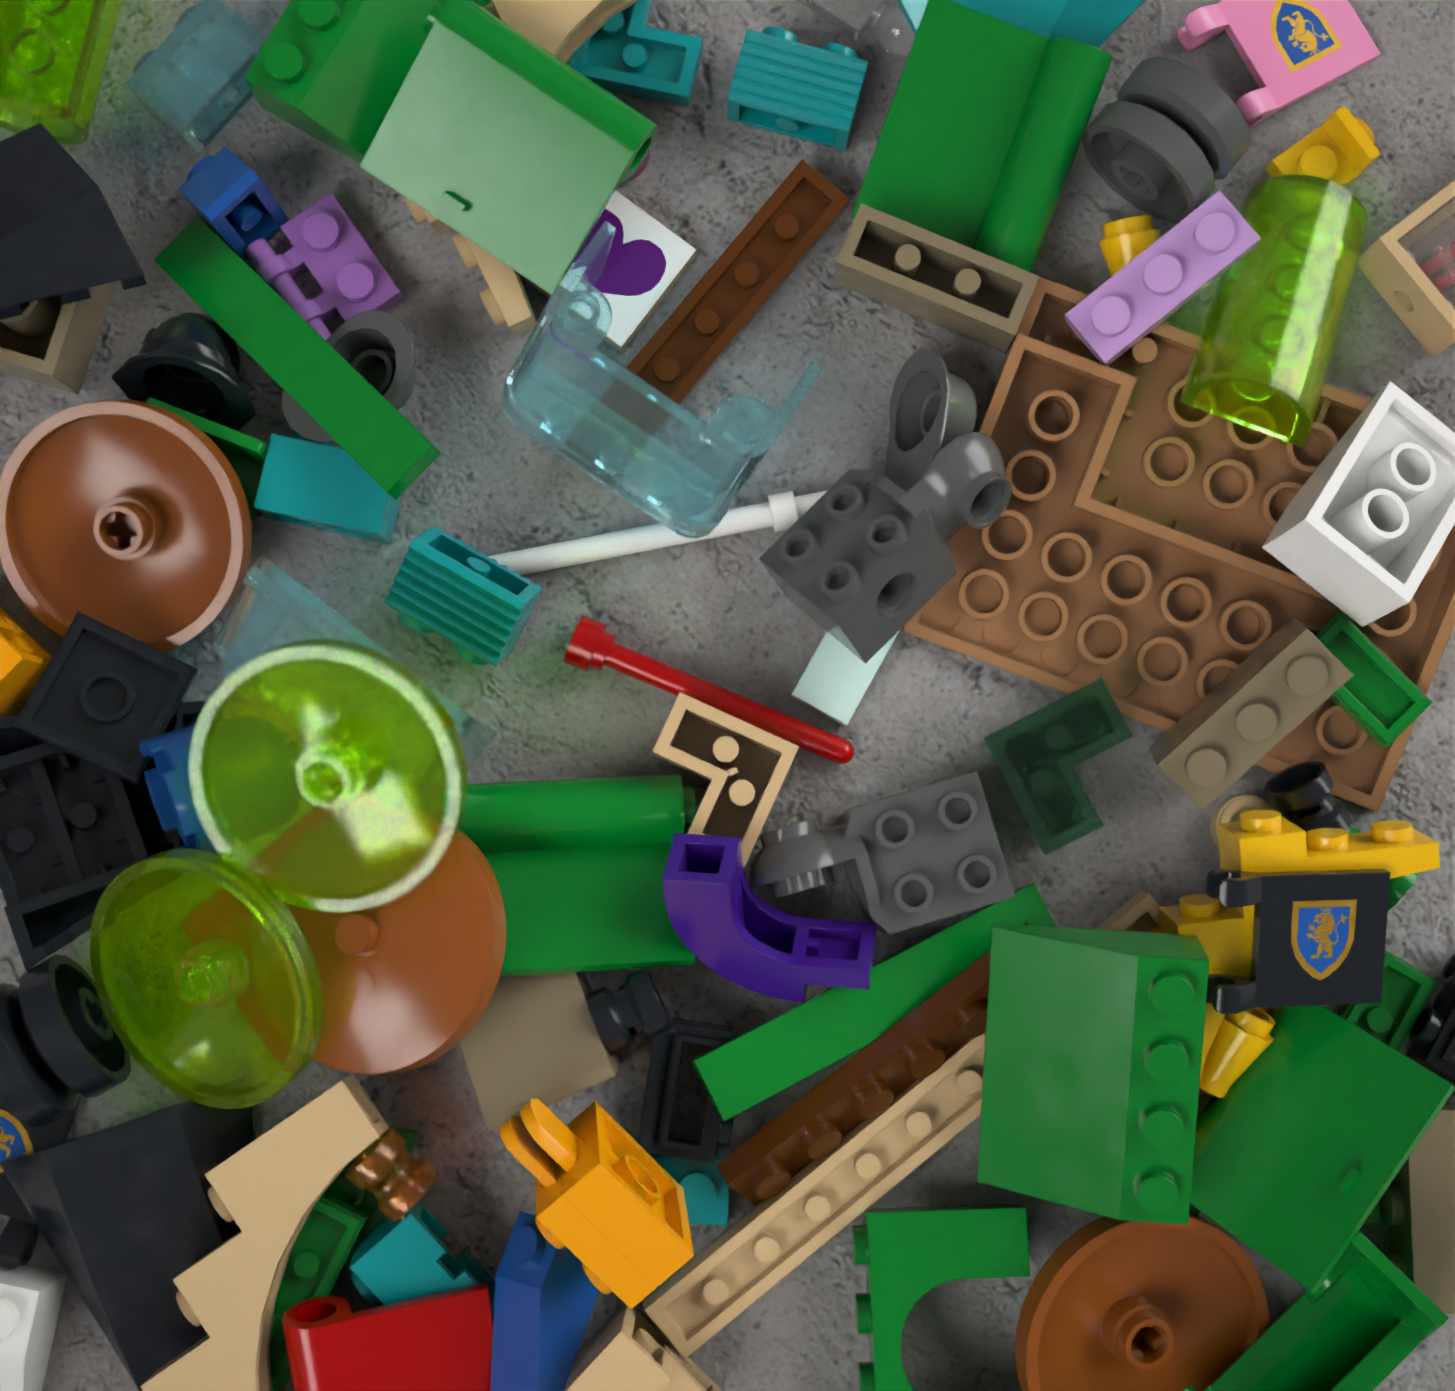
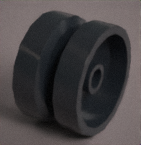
[0,954,131,1128]

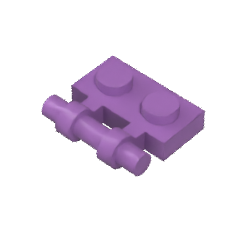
[245,193,405,340]

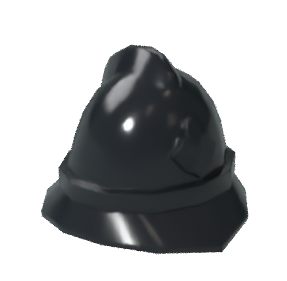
[112,312,256,431]

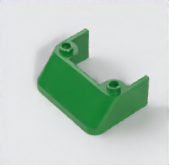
[1183,1232,1449,1391]

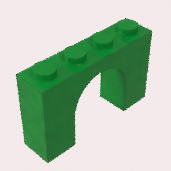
[852,1204,1030,1391]

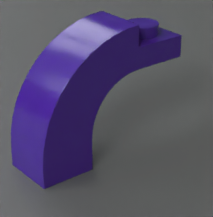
[662,833,876,1002]

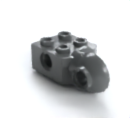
[759,432,1012,664]
[749,771,1016,934]

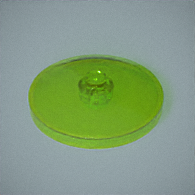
[188,639,468,912]
[90,848,324,1109]

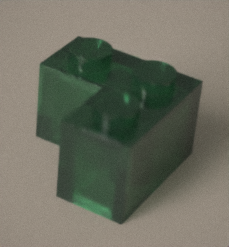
[981,678,1133,855]

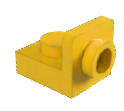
[1265,105,1380,218]

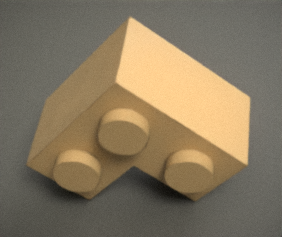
[652,692,799,867]
[564,1303,722,1391]

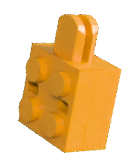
[499,1098,694,1309]

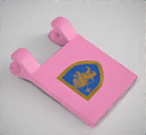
[1176,0,1381,130]

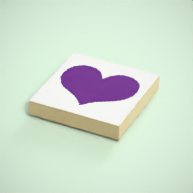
[523,190,697,353]

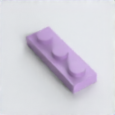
[1065,190,1261,366]

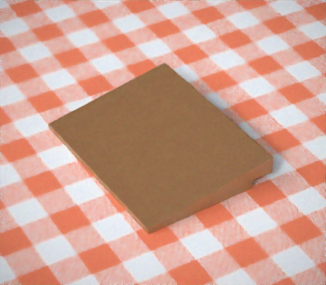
[902,277,1455,812]

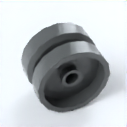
[1082,57,1251,224]

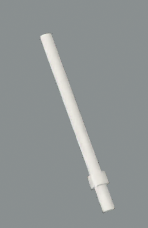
[487,490,828,576]

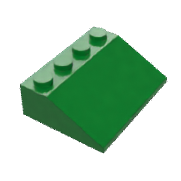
[243,0,491,164]
[977,923,1210,1225]

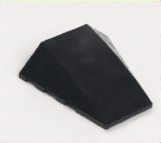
[0,123,147,320]
[0,699,225,970]
[0,1075,257,1391]

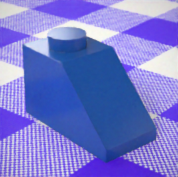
[178,147,289,262]

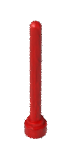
[563,616,854,764]

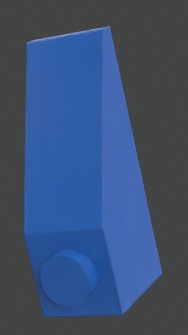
[490,1211,599,1391]

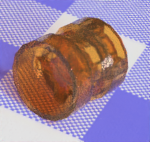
[345,1126,439,1222]

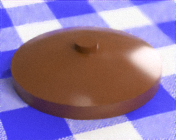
[0,399,252,652]
[257,804,506,1075]
[1015,1212,1269,1391]

